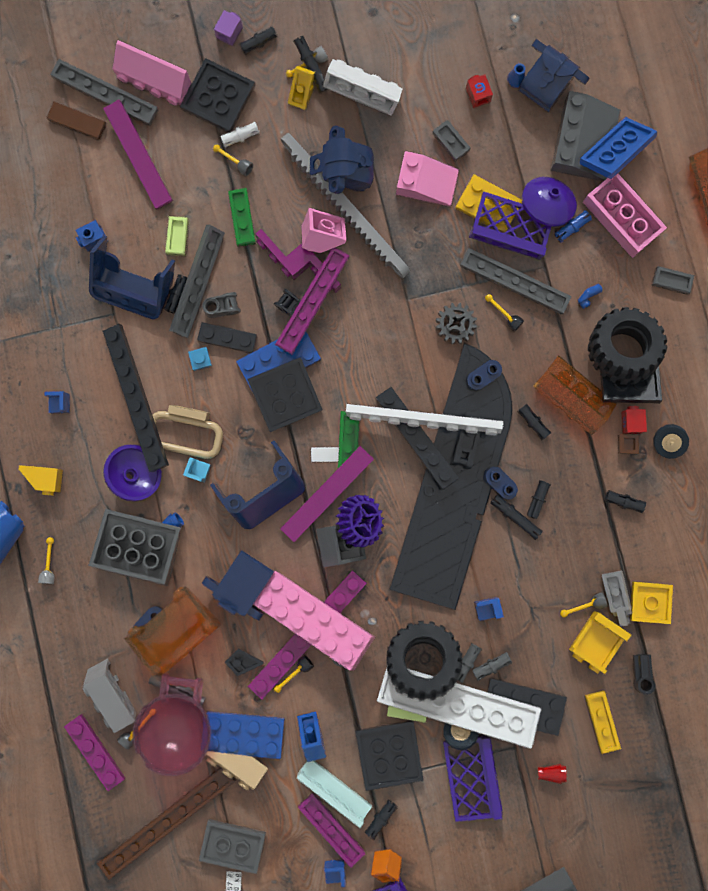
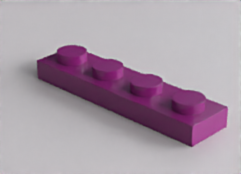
[64,714,125,791]
[298,792,365,868]

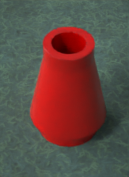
[538,764,567,784]

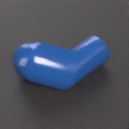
[578,284,602,309]

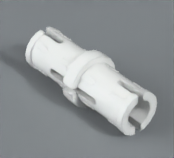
[221,122,259,148]

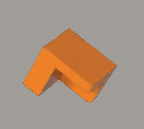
[371,849,402,883]

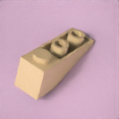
[205,751,268,791]

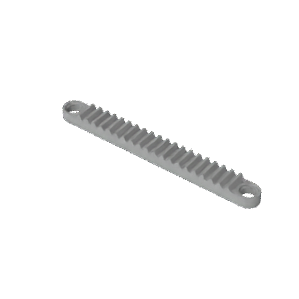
[280,133,410,278]

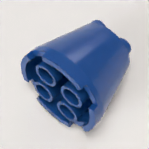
[0,501,25,564]

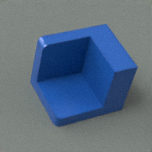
[44,391,70,414]
[474,597,504,621]
[324,859,346,887]

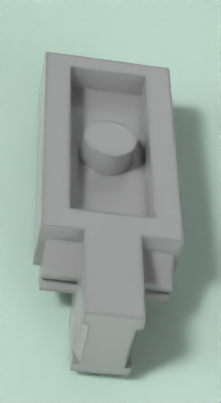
[602,570,632,626]

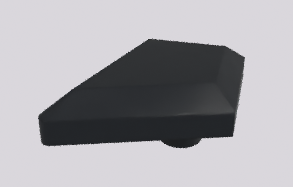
[224,648,264,676]

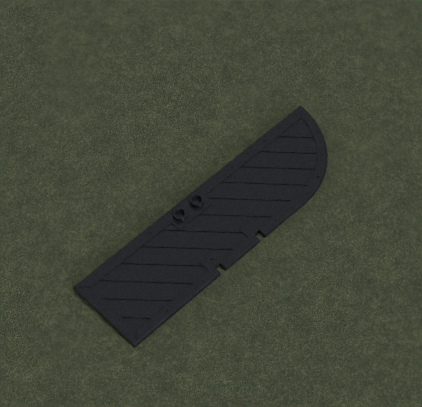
[389,343,512,610]

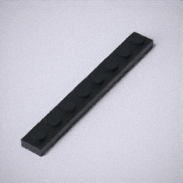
[103,323,169,472]

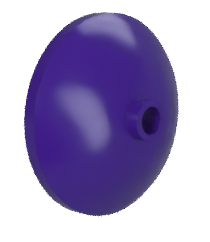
[522,177,577,227]
[103,445,162,501]

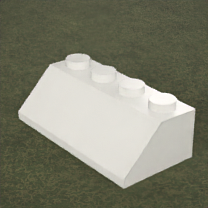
[323,59,402,116]

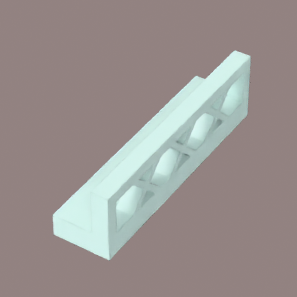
[297,760,372,827]

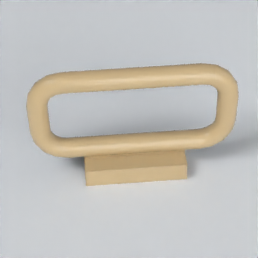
[153,405,223,459]

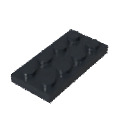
[487,678,567,736]

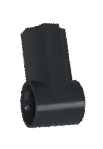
[633,654,656,695]

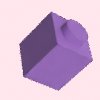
[214,10,243,46]

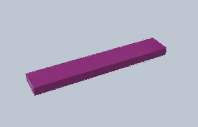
[103,99,173,210]
[275,247,350,355]
[280,446,374,542]

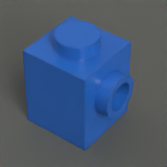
[76,220,109,252]

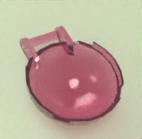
[133,674,212,776]

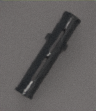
[293,36,328,94]
[490,494,543,540]

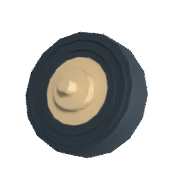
[653,424,689,459]
[443,723,479,750]

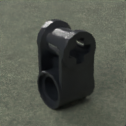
[273,289,301,317]

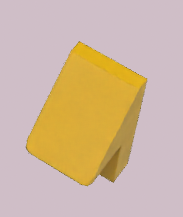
[288,66,315,110]

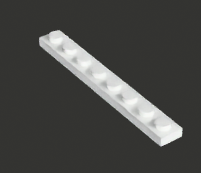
[346,404,503,436]

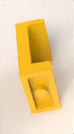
[569,611,631,674]

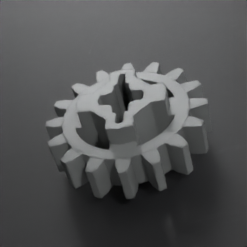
[435,303,477,345]

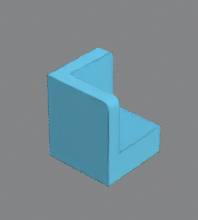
[183,457,211,483]

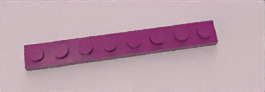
[248,570,367,699]

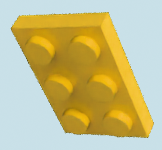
[455,174,522,233]

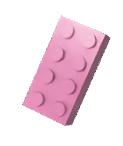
[583,174,667,258]

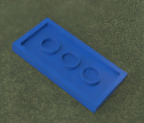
[580,117,657,179]
[236,332,321,390]
[203,711,285,759]

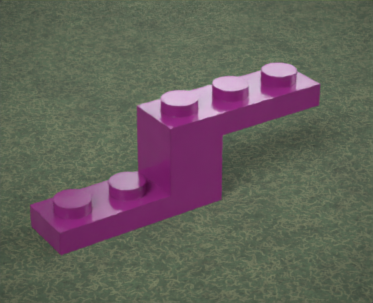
[255,229,341,293]

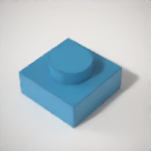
[188,347,212,371]

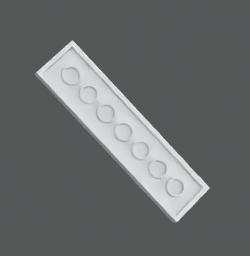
[377,667,541,749]

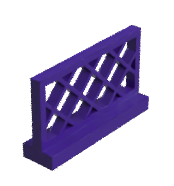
[469,191,552,260]
[443,735,503,822]

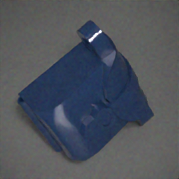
[519,39,590,112]
[310,125,374,194]
[202,550,274,621]

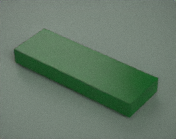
[228,188,256,247]
[338,411,359,468]

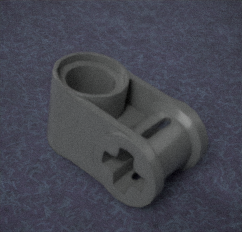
[202,292,241,318]

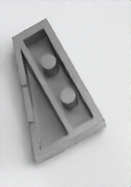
[83,658,136,733]

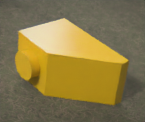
[19,465,63,496]

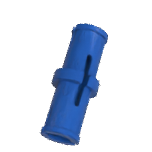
[554,210,592,242]

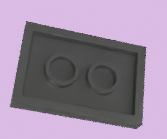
[199,819,266,874]

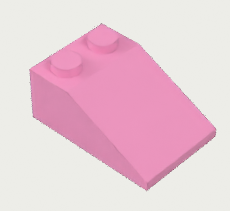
[396,151,459,207]

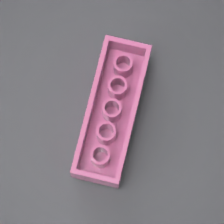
[253,571,375,671]

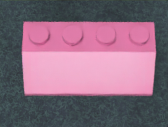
[113,40,192,105]

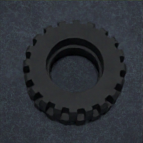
[588,307,667,385]
[386,621,463,701]

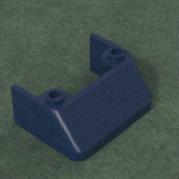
[89,235,175,319]
[210,440,305,529]

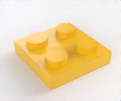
[630,582,673,624]

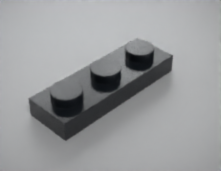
[197,322,257,353]

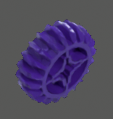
[336,495,385,548]

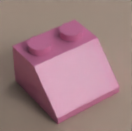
[302,208,346,253]

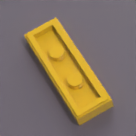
[585,690,621,754]

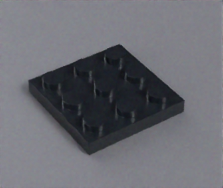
[180,58,256,133]
[247,357,323,432]
[356,720,424,791]

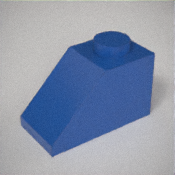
[297,711,326,762]

